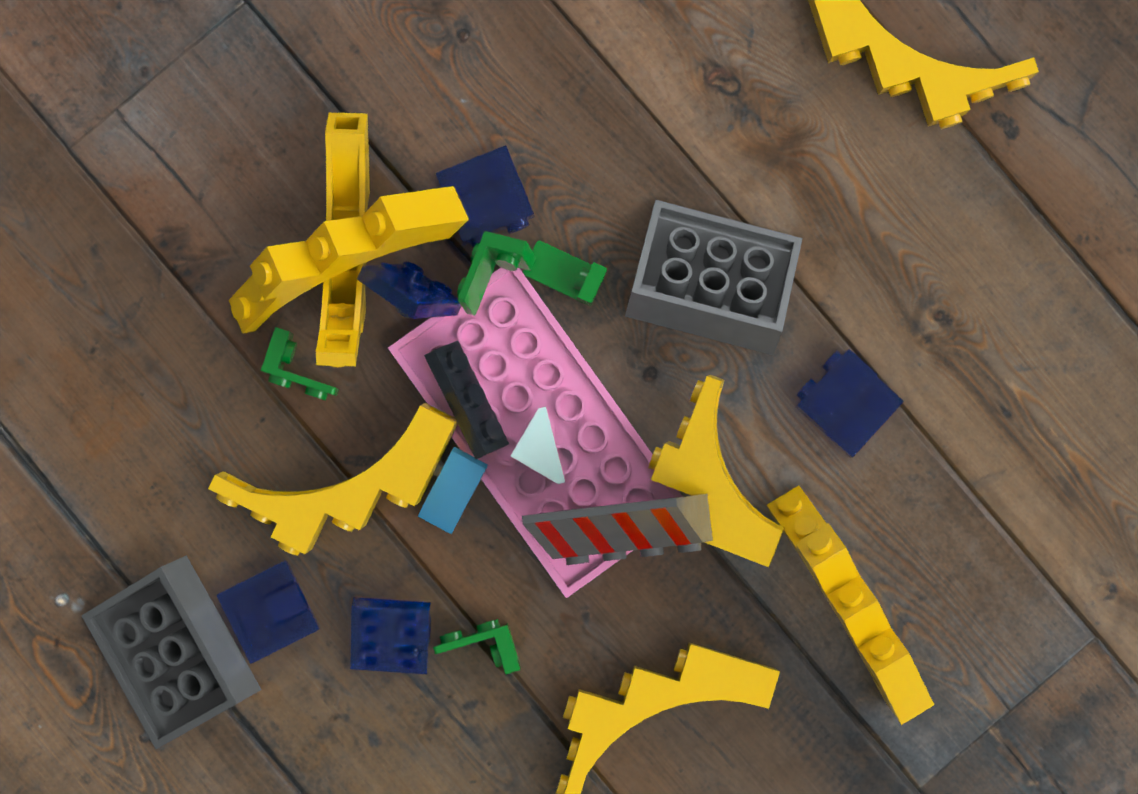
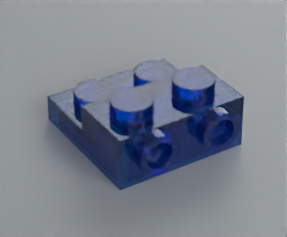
[435,145,534,248]
[795,349,904,458]

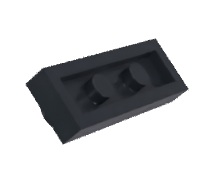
[424,341,509,460]

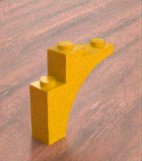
[648,375,785,567]

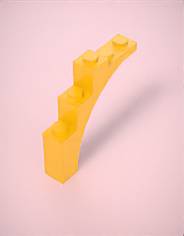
[808,0,1039,129]
[316,112,370,368]
[229,186,469,334]
[208,403,458,555]
[767,485,934,725]
[555,642,780,794]

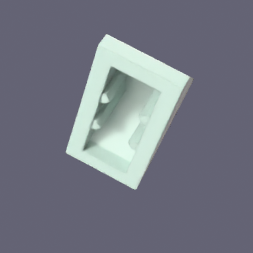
[511,407,565,484]

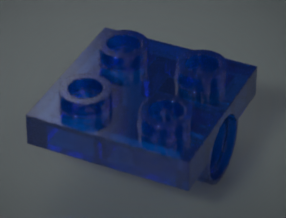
[357,262,462,319]
[216,560,321,664]
[350,597,431,674]

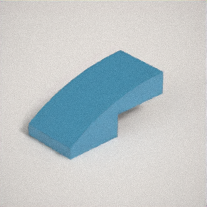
[418,447,488,534]

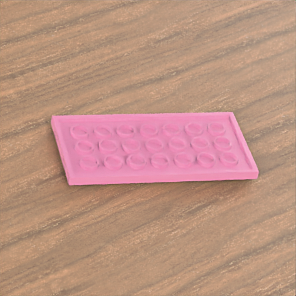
[388,268,683,598]

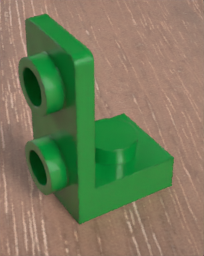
[457,231,536,316]
[523,241,607,307]
[261,327,339,401]
[433,619,521,674]

